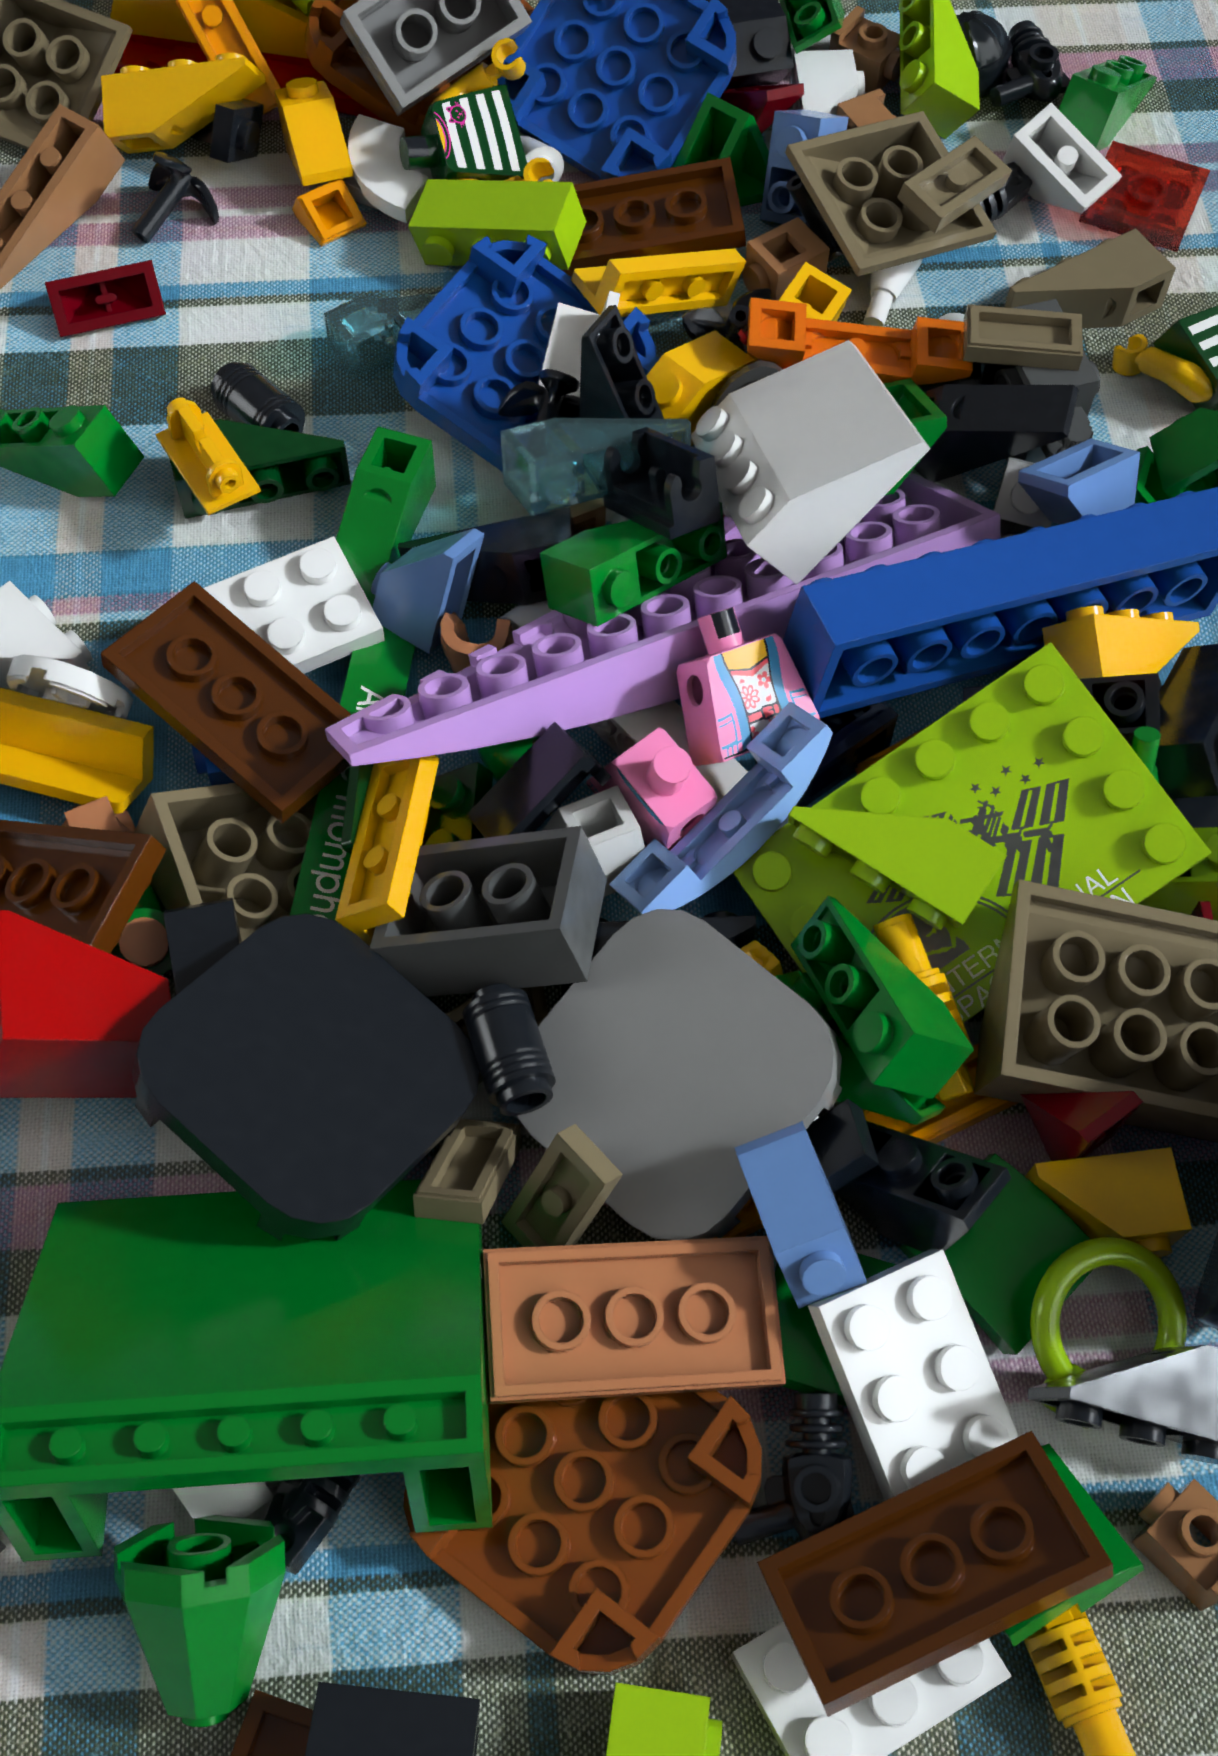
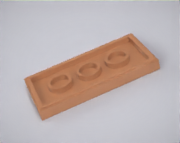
[481,1236,786,1404]

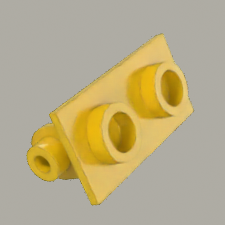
[155,397,261,516]

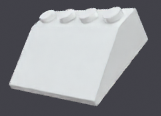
[690,340,931,585]

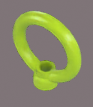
[1030,1237,1187,1429]

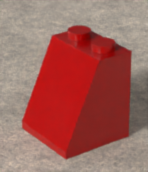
[0,910,171,1098]

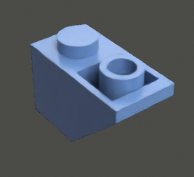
[760,109,849,228]

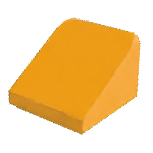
[292,179,367,247]

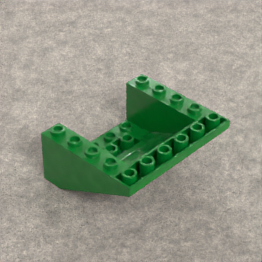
[0,1179,493,1562]

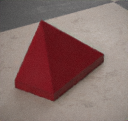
[720,83,804,134]
[45,260,166,337]
[1020,1091,1143,1161]

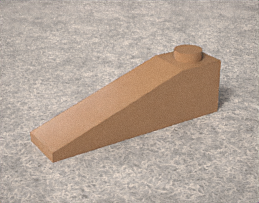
[0,104,125,289]

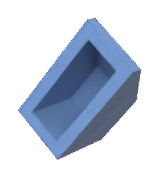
[1018,438,1140,524]
[371,528,484,654]
[735,1121,867,1309]

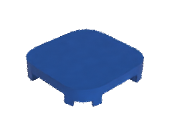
[497,0,737,181]
[393,234,659,485]

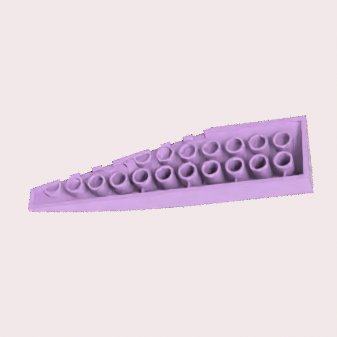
[325,472,1000,766]

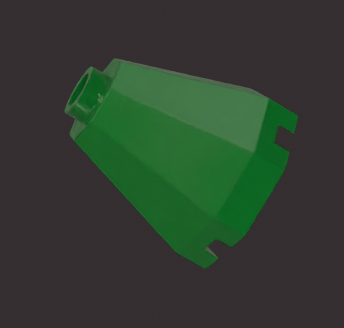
[114,1515,286,1727]

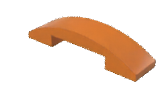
[747,298,973,385]

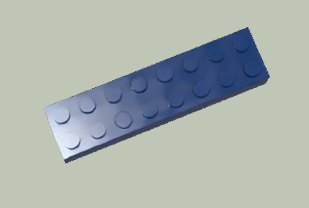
[783,487,1218,718]

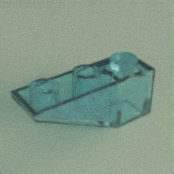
[500,418,691,516]

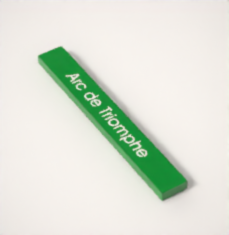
[290,626,415,925]

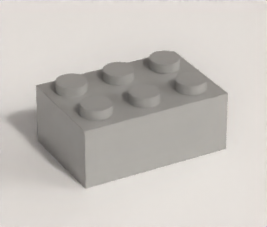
[340,0,533,117]

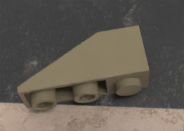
[1005,228,1176,328]

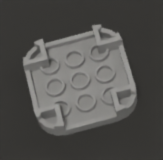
[517,909,842,1241]

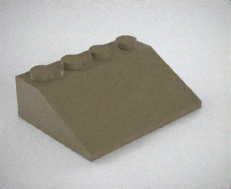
[974,879,1218,1143]

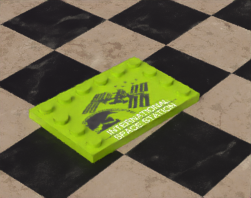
[733,642,1212,1024]

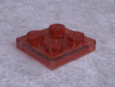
[1079,141,1210,252]

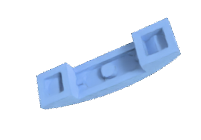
[609,701,833,914]

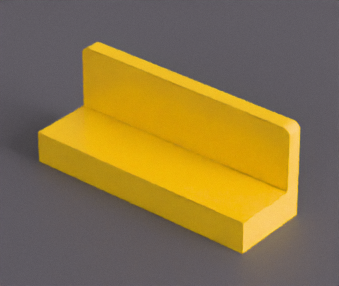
[571,248,747,317]
[0,687,154,814]
[335,755,439,946]

